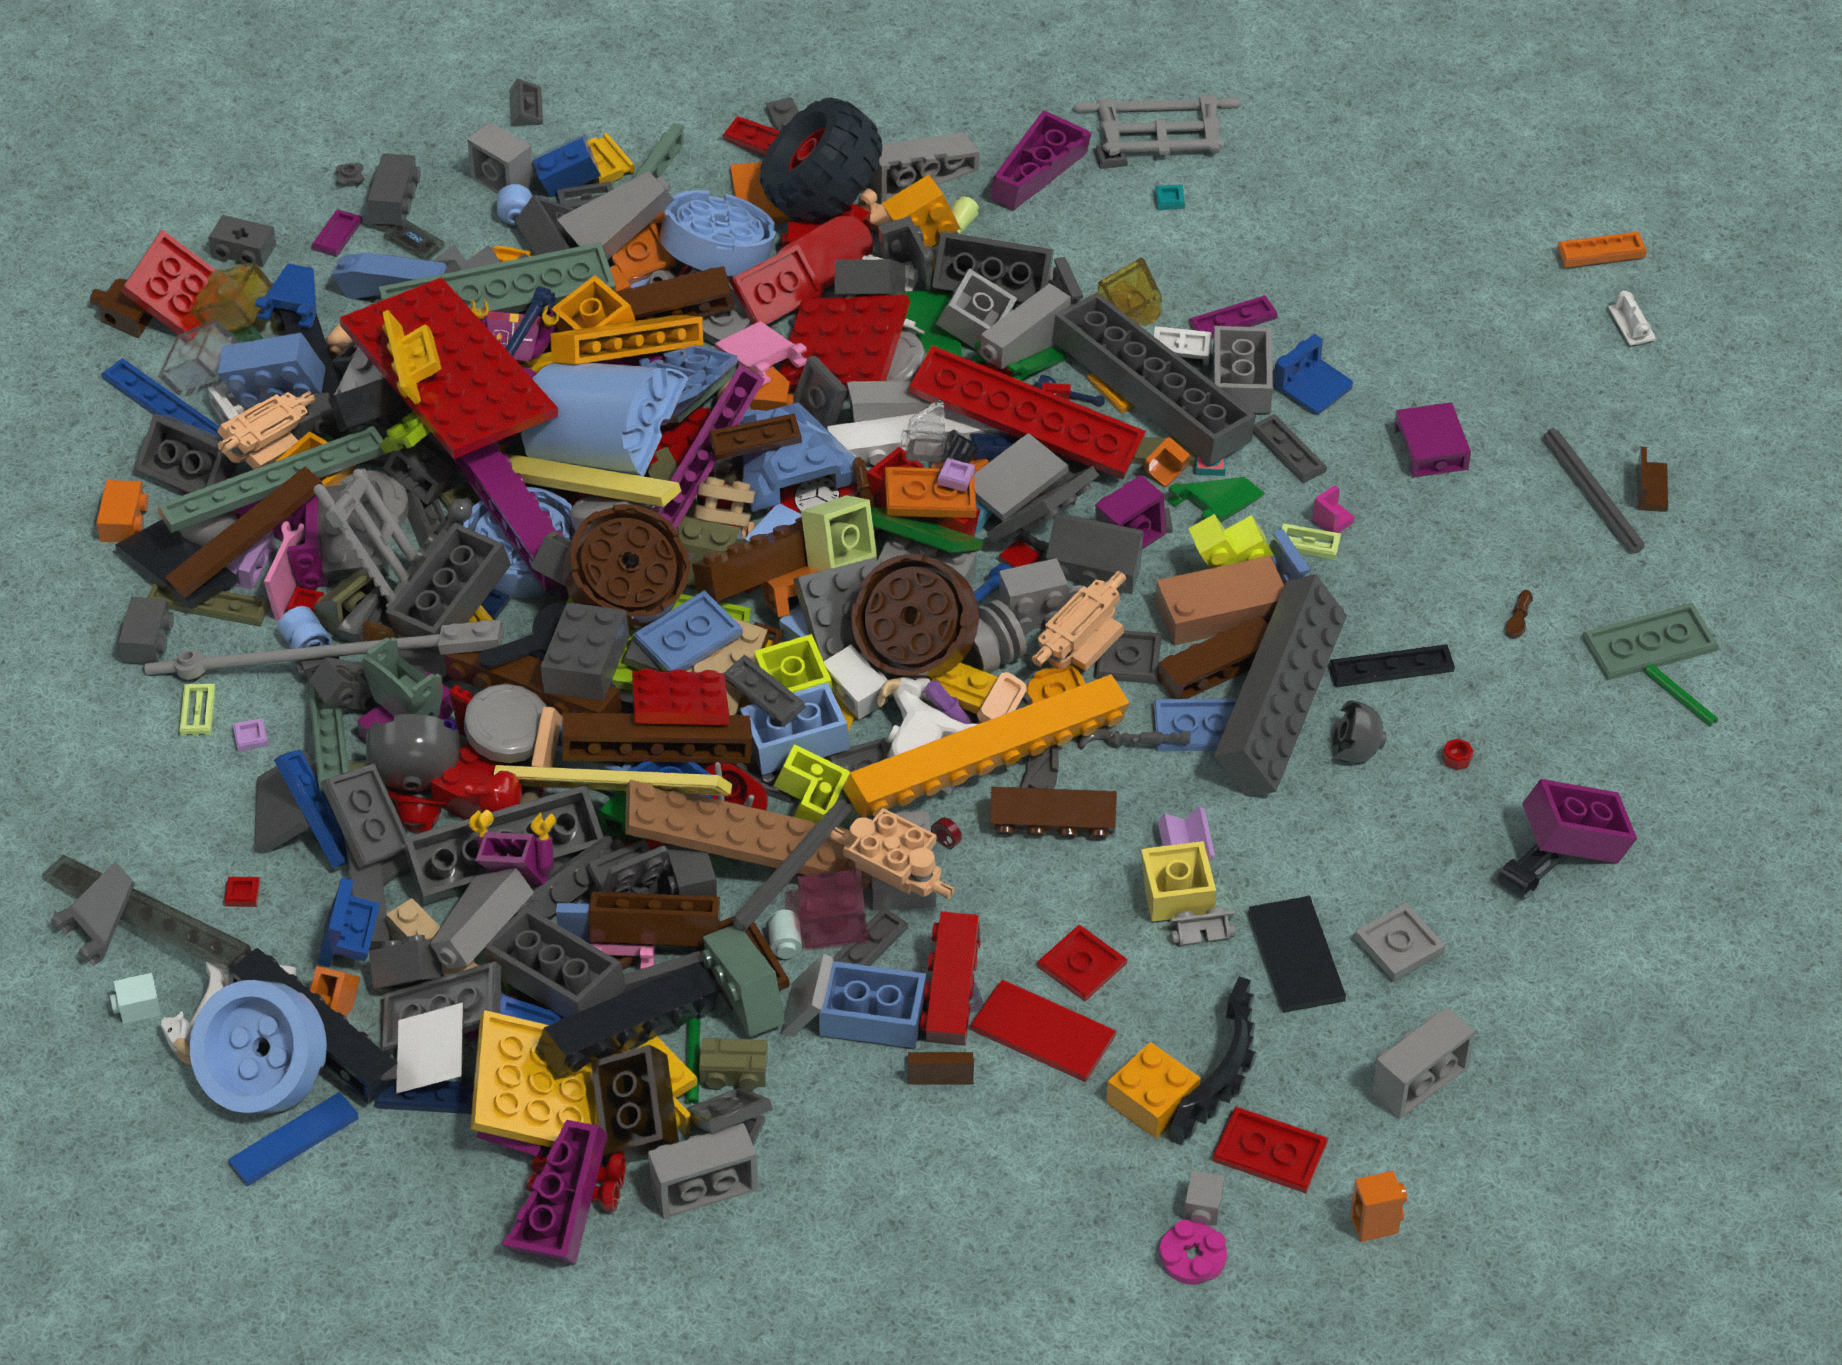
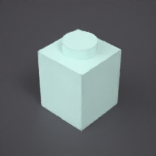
[110,973,161,1024]

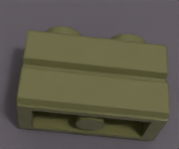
[699,1038,768,1090]

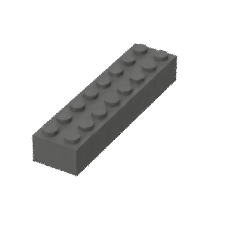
[1052,293,1256,465]
[1214,574,1347,797]

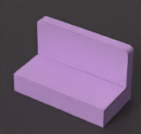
[226,530,276,590]
[1157,806,1215,862]

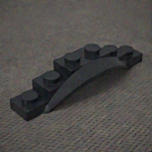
[1170,976,1257,1145]

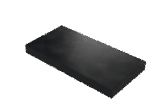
[115,519,237,609]
[1248,896,1346,1013]

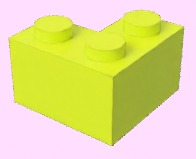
[1188,514,1274,568]
[774,744,850,823]

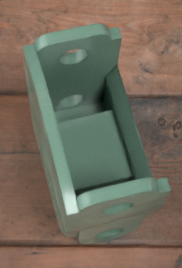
[363,637,443,718]

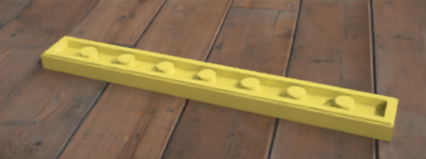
[502,453,681,507]
[494,765,732,796]

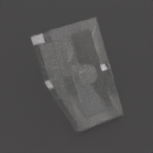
[901,400,945,463]

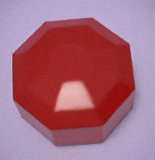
[1442,739,1474,770]

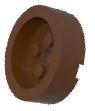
[563,504,690,630]
[851,554,979,679]

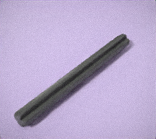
[1544,428,1645,554]
[732,799,852,931]

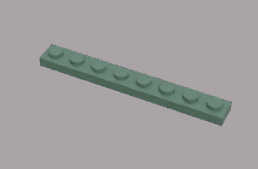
[158,426,387,533]

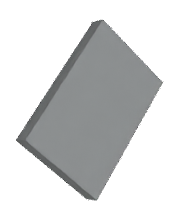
[974,433,1069,521]

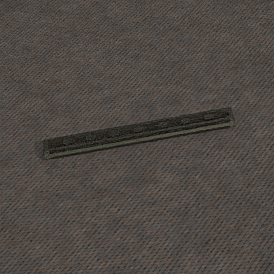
[42,854,252,972]

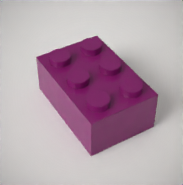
[1522,779,1637,863]

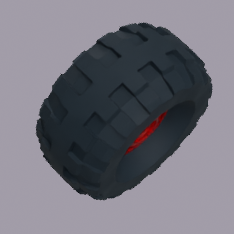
[760,97,883,223]

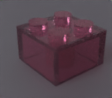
[797,869,869,948]

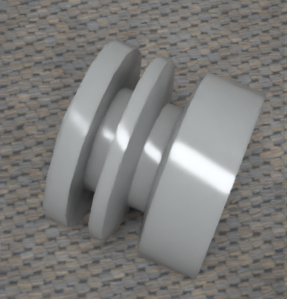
[961,600,1027,674]

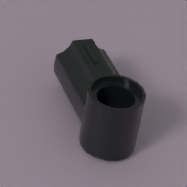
[939,429,979,464]
[1497,844,1559,900]

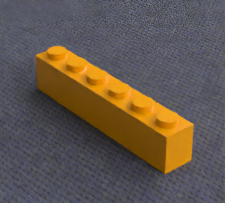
[551,315,704,365]

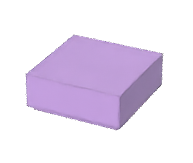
[937,458,975,492]
[233,718,268,752]

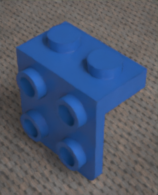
[1274,333,1353,414]

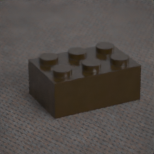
[591,1045,679,1163]

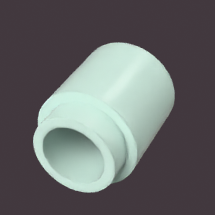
[768,910,802,959]

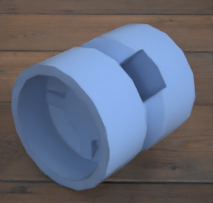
[278,606,332,661]

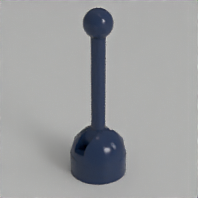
[1037,374,1105,407]

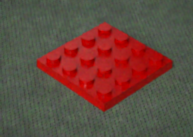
[779,294,910,392]

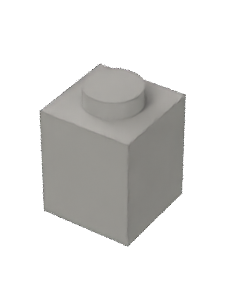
[1184,1170,1225,1226]

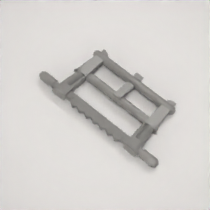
[1073,95,1241,156]
[313,468,417,609]

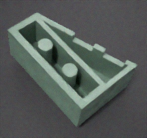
[701,925,785,1037]

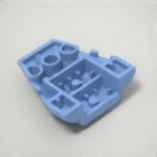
[622,345,738,425]
[743,402,857,512]

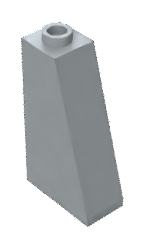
[558,171,675,260]
[980,283,1071,369]
[847,381,946,423]
[430,868,534,969]

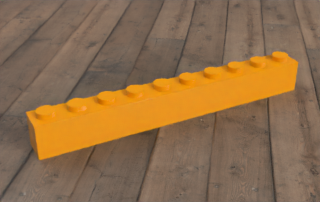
[843,674,1130,818]

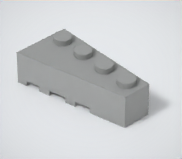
[867,132,979,204]

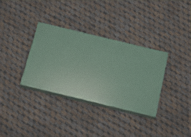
[1583,603,1719,680]

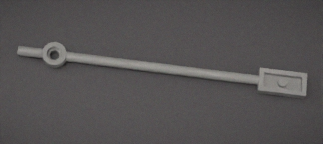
[145,620,504,680]

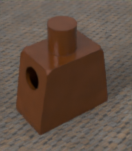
[90,278,154,338]

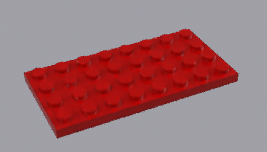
[340,277,558,459]

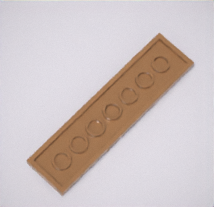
[625,780,871,889]

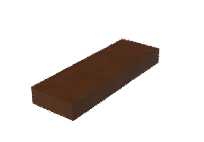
[708,413,802,461]

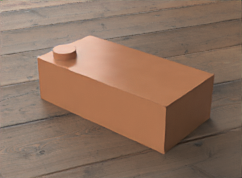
[1155,556,1284,646]

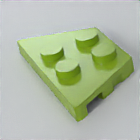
[379,411,431,453]

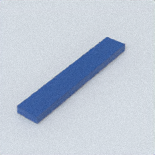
[101,358,221,437]

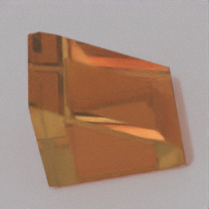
[363,620,399,654]

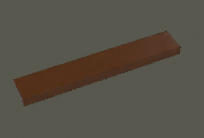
[165,466,324,599]

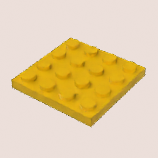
[470,1010,599,1148]

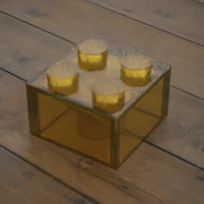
[191,262,273,334]

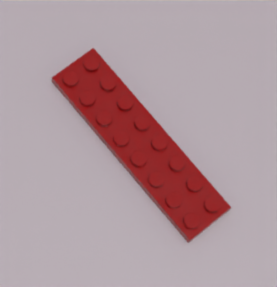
[908,345,1146,480]

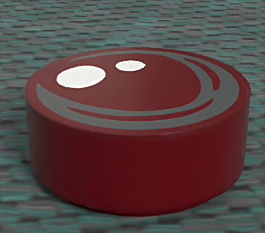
[931,817,962,850]

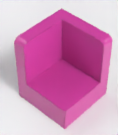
[1312,485,1355,533]

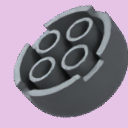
[366,714,460,792]

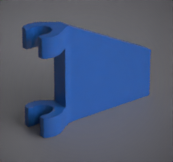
[255,264,317,328]

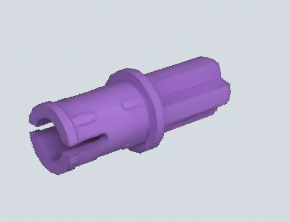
[924,680,973,724]

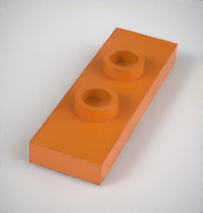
[1557,231,1647,268]

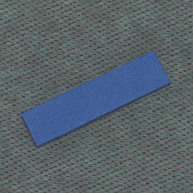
[274,749,348,869]
[228,1092,359,1187]

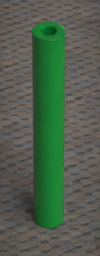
[1644,664,1718,727]
[686,1018,701,1104]

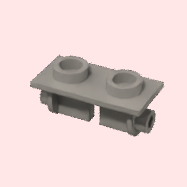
[1168,907,1236,946]

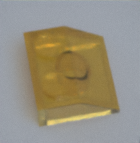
[1097,257,1162,326]

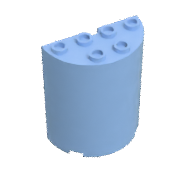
[521,363,689,477]

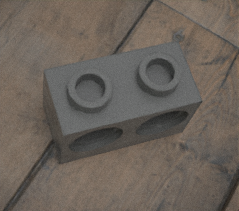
[309,657,377,711]

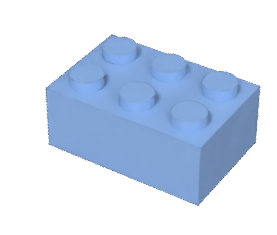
[740,683,850,775]

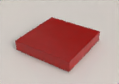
[1037,925,1127,1002]

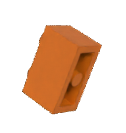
[96,480,149,542]
[1350,1171,1407,1242]

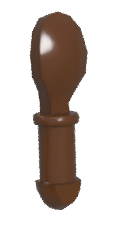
[852,457,876,508]
[1506,590,1533,637]

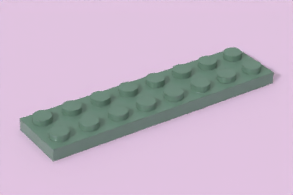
[379,242,616,313]

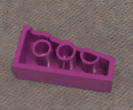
[990,110,1092,210]
[502,1119,608,1264]

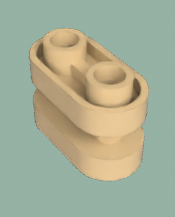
[693,477,755,526]

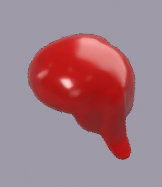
[464,771,522,814]

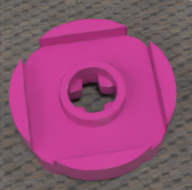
[1159,1220,1227,1285]

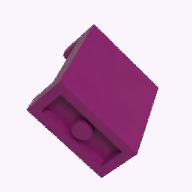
[1394,402,1471,478]
[288,495,329,589]

